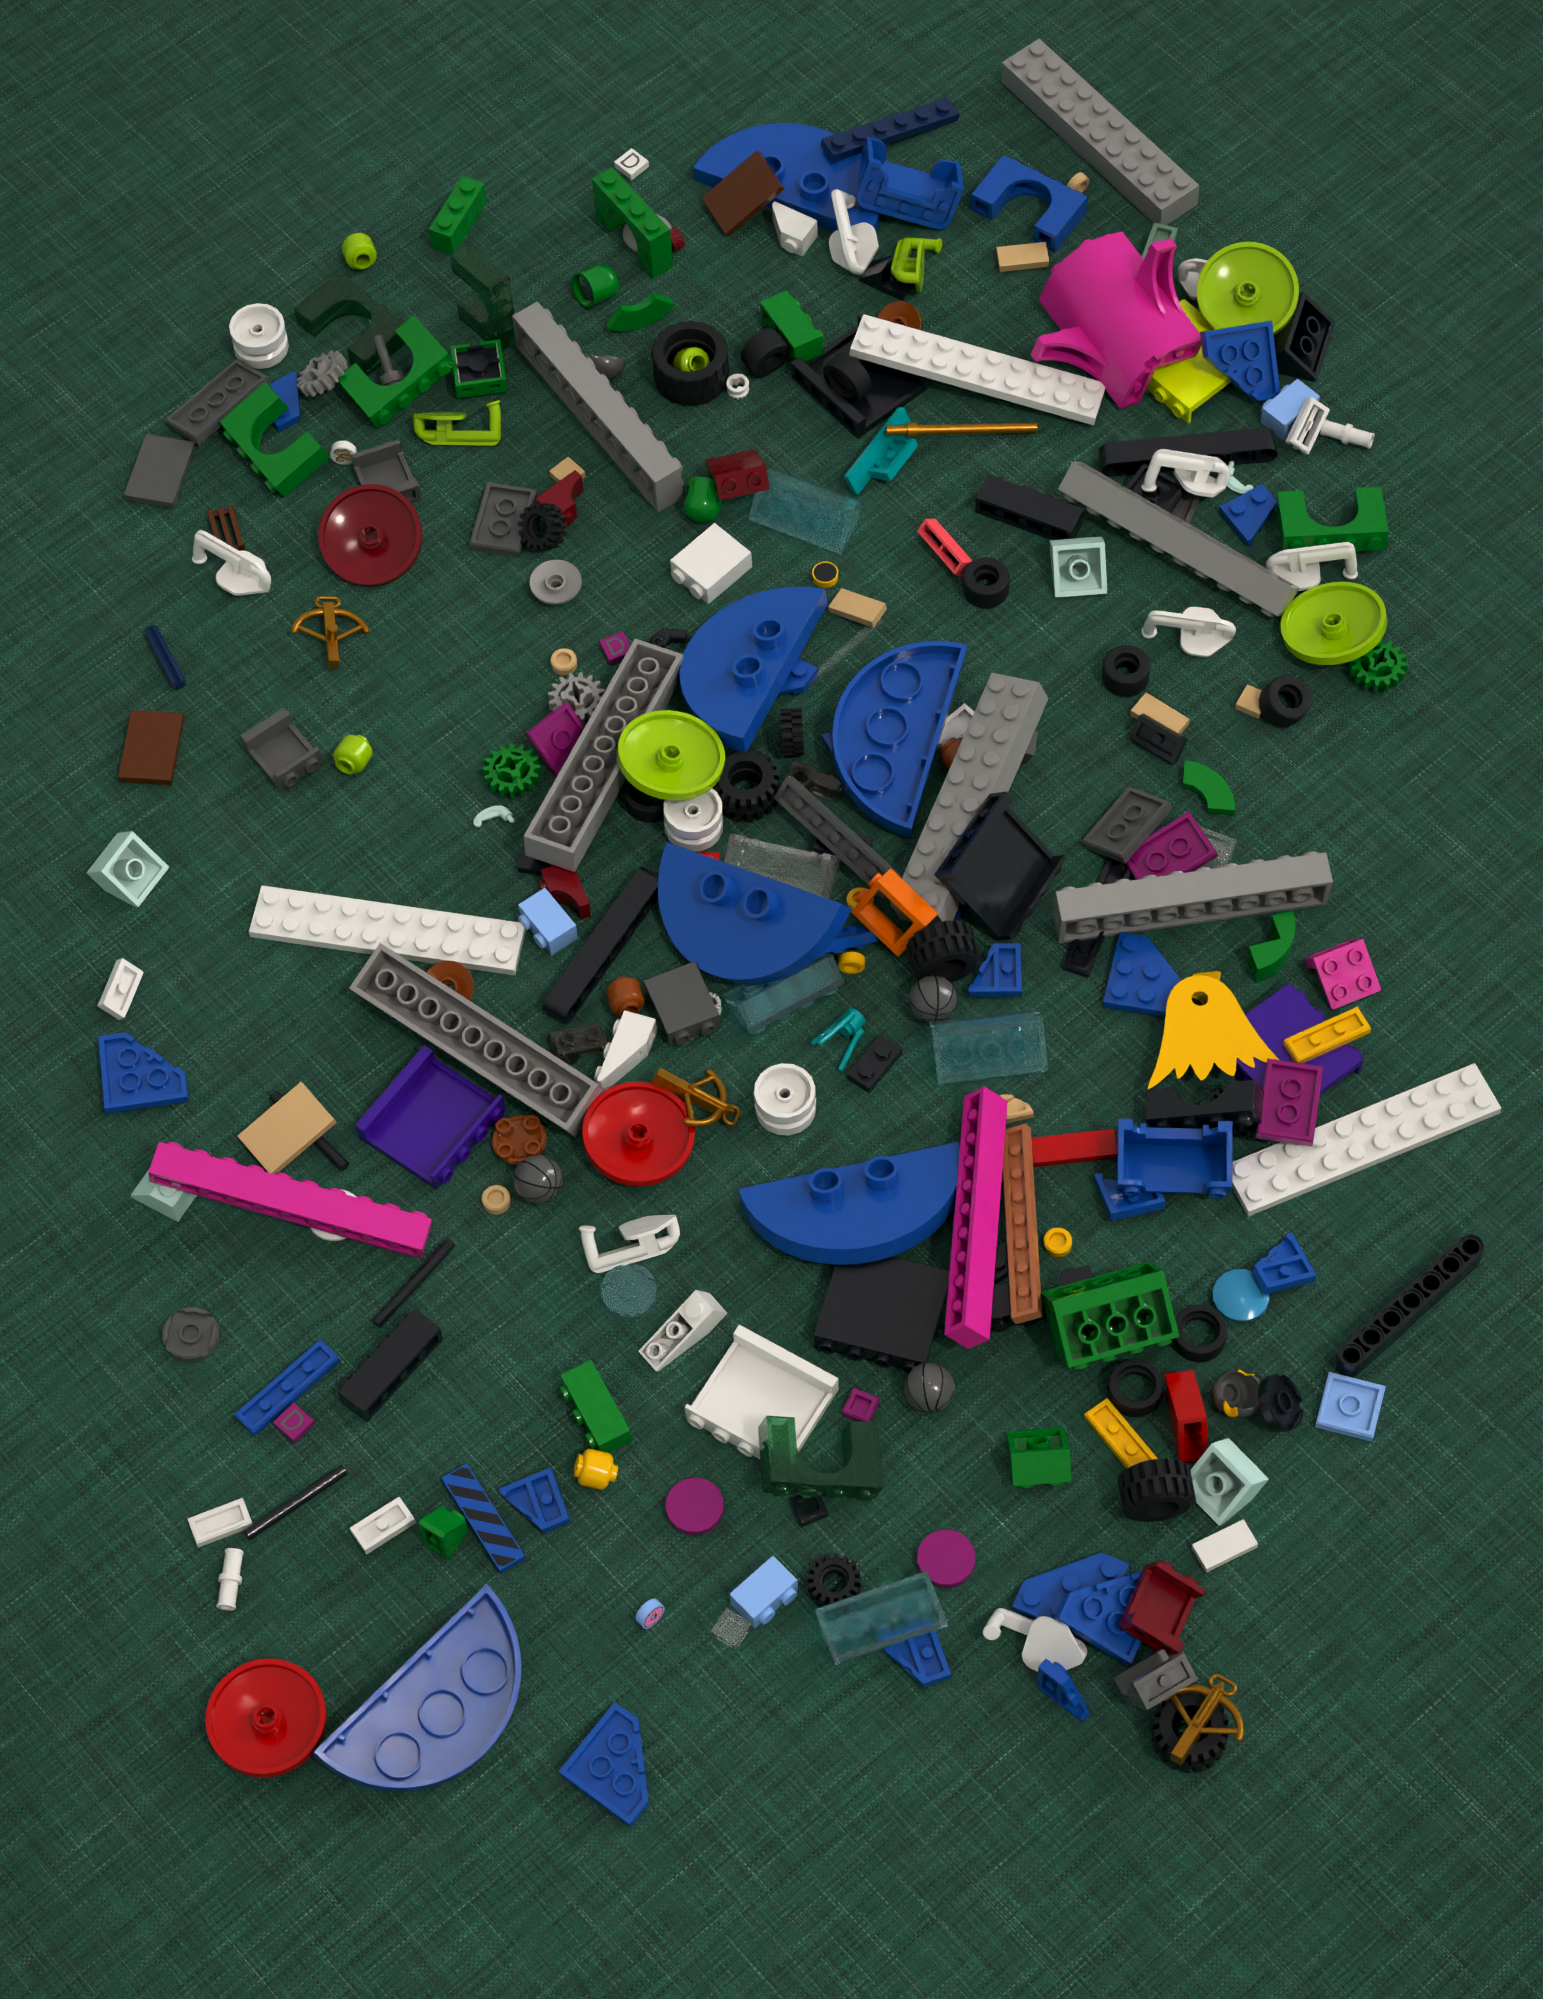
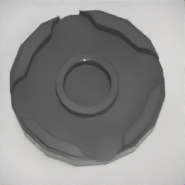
[162,1307,220,1363]

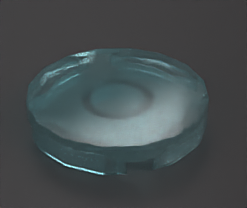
[601,1264,658,1319]

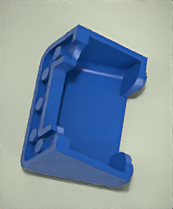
[856,136,964,230]
[1117,1119,1232,1198]

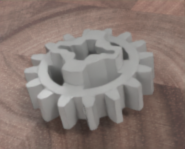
[297,350,348,397]
[548,672,605,726]

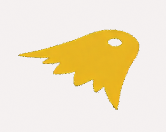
[1148,975,1279,1089]

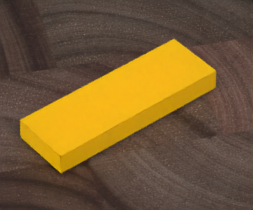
[1283,1007,1371,1064]
[1084,1398,1158,1469]

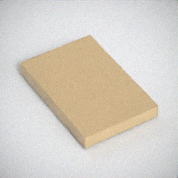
[238,1082,337,1174]

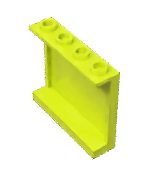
[1146,299,1231,424]

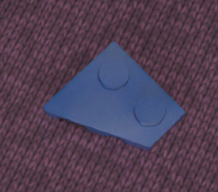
[1219,484,1277,547]
[968,943,1022,997]
[1094,1173,1165,1221]

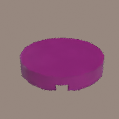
[666,1478,724,1535]
[917,1530,975,1588]

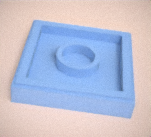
[1315,1372,1386,1442]

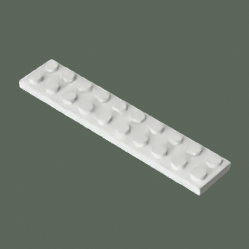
[849,314,1106,425]
[249,886,526,975]
[1232,1063,1501,1217]

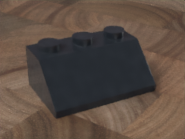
[1274,292,1335,382]

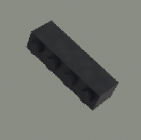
[975,474,1083,540]
[338,1309,443,1423]

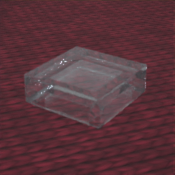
[711,1608,752,1650]

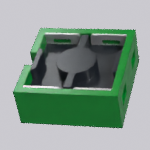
[450,339,508,398]

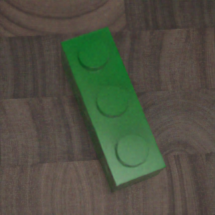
[429,176,487,256]
[760,290,824,362]
[559,1360,632,1453]

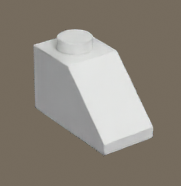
[772,201,818,257]

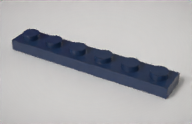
[821,98,960,162]

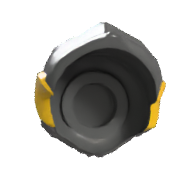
[1212,1369,1261,1417]

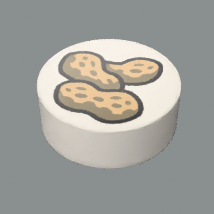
[330,441,357,465]

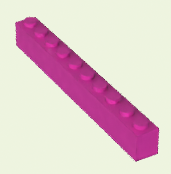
[944,1086,1008,1349]
[148,1142,432,1259]

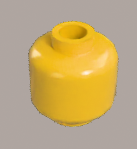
[573,1449,618,1490]

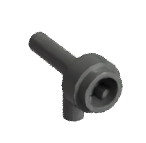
[373,335,405,386]

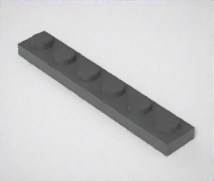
[774,776,903,899]

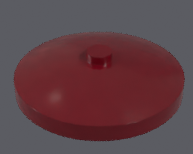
[318,484,423,587]

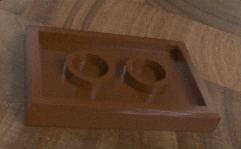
[702,150,785,236]
[118,710,185,785]

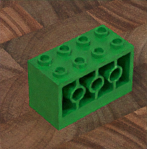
[1041,1261,1180,1370]

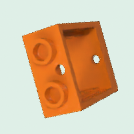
[851,868,939,957]

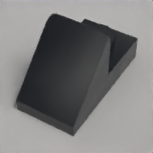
[859,256,915,301]

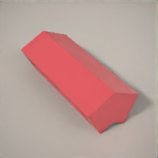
[917,519,972,579]

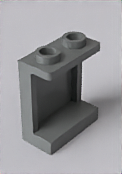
[351,440,421,504]
[240,708,323,792]
[644,961,720,1046]
[1113,1649,1198,1710]

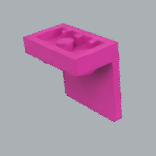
[1303,939,1381,1009]

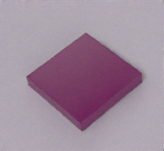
[524,702,585,777]

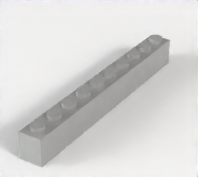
[1058,461,1299,618]

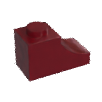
[536,470,584,528]
[538,865,591,920]

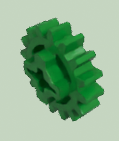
[1349,639,1408,693]
[483,743,541,799]

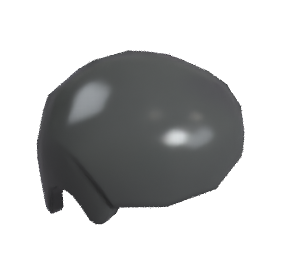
[586,353,624,380]

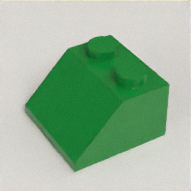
[1006,1427,1072,1488]

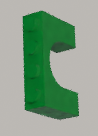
[592,167,673,279]
[338,315,456,429]
[219,382,331,498]
[1276,487,1389,551]

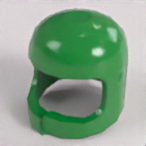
[571,264,619,307]
[684,476,723,523]

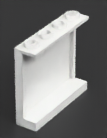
[685,1325,839,1473]

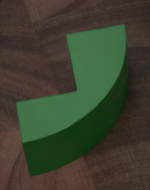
[1247,910,1296,983]

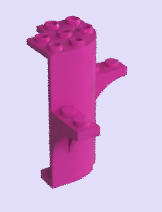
[1031,231,1202,409]

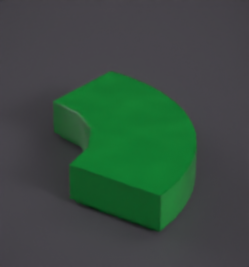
[606,293,675,331]
[1182,760,1235,815]

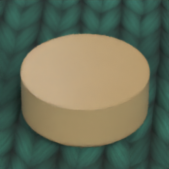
[1067,172,1089,193]
[551,648,577,676]
[482,1185,511,1215]

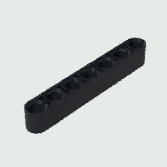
[1098,428,1278,477]
[542,867,658,1023]
[1336,1234,1484,1377]

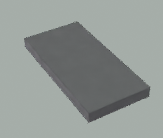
[164,359,272,445]

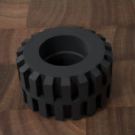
[713,749,779,822]
[906,920,981,982]
[1117,1459,1196,1522]
[1151,1692,1230,1773]

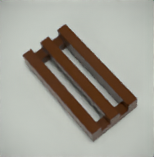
[207,504,245,551]

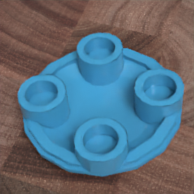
[1213,1269,1270,1322]

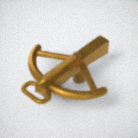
[291,596,370,669]
[651,1067,741,1127]
[1163,1674,1244,1765]

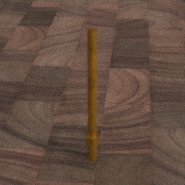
[885,422,1038,438]

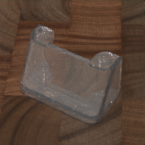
[724,833,841,899]

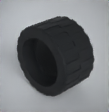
[651,321,729,406]

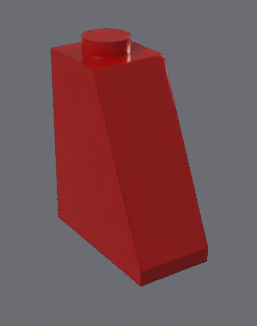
[1165,1370,1208,1463]

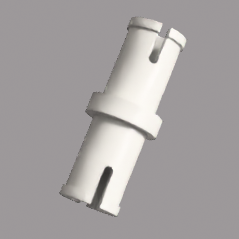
[1320,419,1375,449]
[216,1548,244,1611]

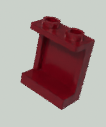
[705,449,769,500]
[1117,1560,1206,1656]

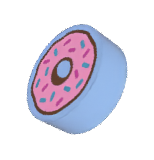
[636,1599,665,1629]

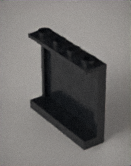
[791,314,927,439]
[934,792,1067,940]
[814,1257,950,1374]

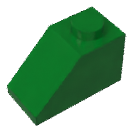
[418,1507,468,1560]

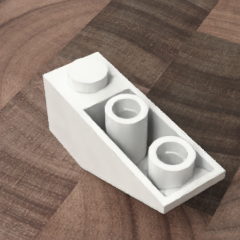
[594,1010,657,1090]
[639,1290,727,1372]

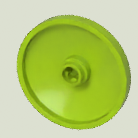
[1197,242,1299,335]
[1281,582,1387,665]
[617,710,725,801]

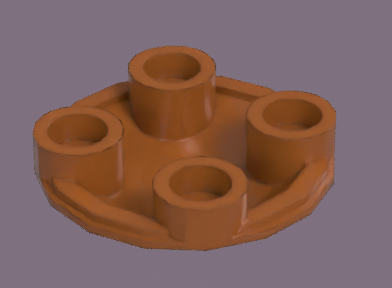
[492,1115,547,1165]

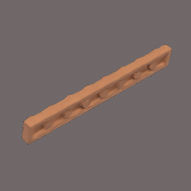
[1003,1123,1043,1324]

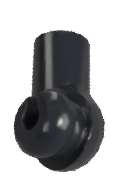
[650,628,687,648]

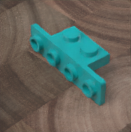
[844,407,918,495]

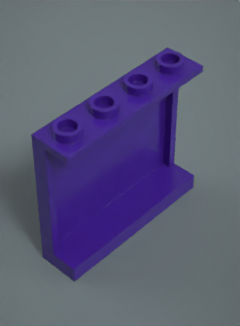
[1235,983,1363,1095]
[355,1045,505,1190]

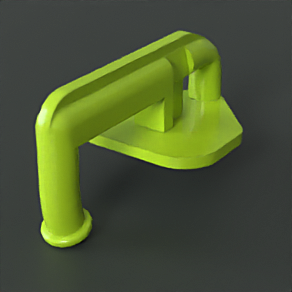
[891,237,942,292]
[413,400,501,446]

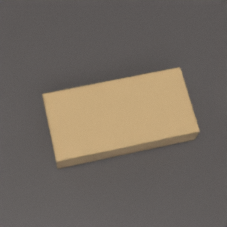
[996,242,1049,272]
[828,588,887,628]
[1130,693,1190,734]

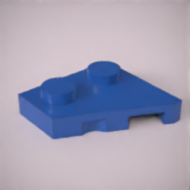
[269,371,301,432]
[1252,1232,1317,1295]
[499,1467,571,1533]
[877,1621,952,1688]
[1037,1658,1090,1723]

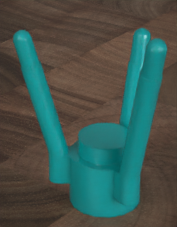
[811,1008,866,1071]

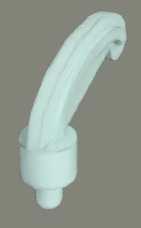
[1226,461,1253,494]
[473,806,514,828]

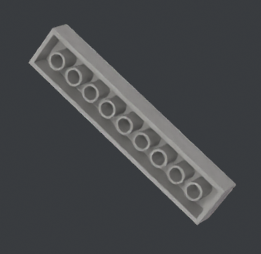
[1001,39,1199,225]
[512,302,684,512]
[524,639,683,872]
[890,673,1049,926]
[1053,852,1333,944]
[349,943,606,1138]

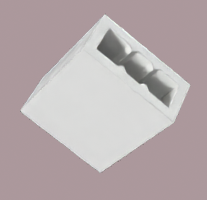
[670,523,752,604]

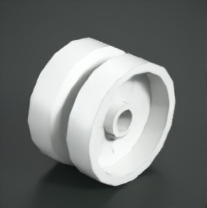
[229,303,289,369]
[664,788,723,852]
[754,1063,816,1136]

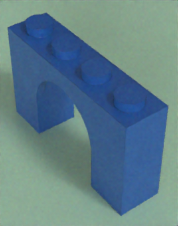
[971,155,1088,252]

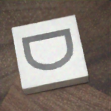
[614,148,649,181]

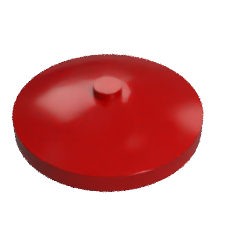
[582,1082,695,1186]
[205,1659,327,1778]

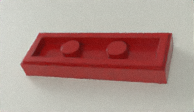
[1032,1129,1117,1167]

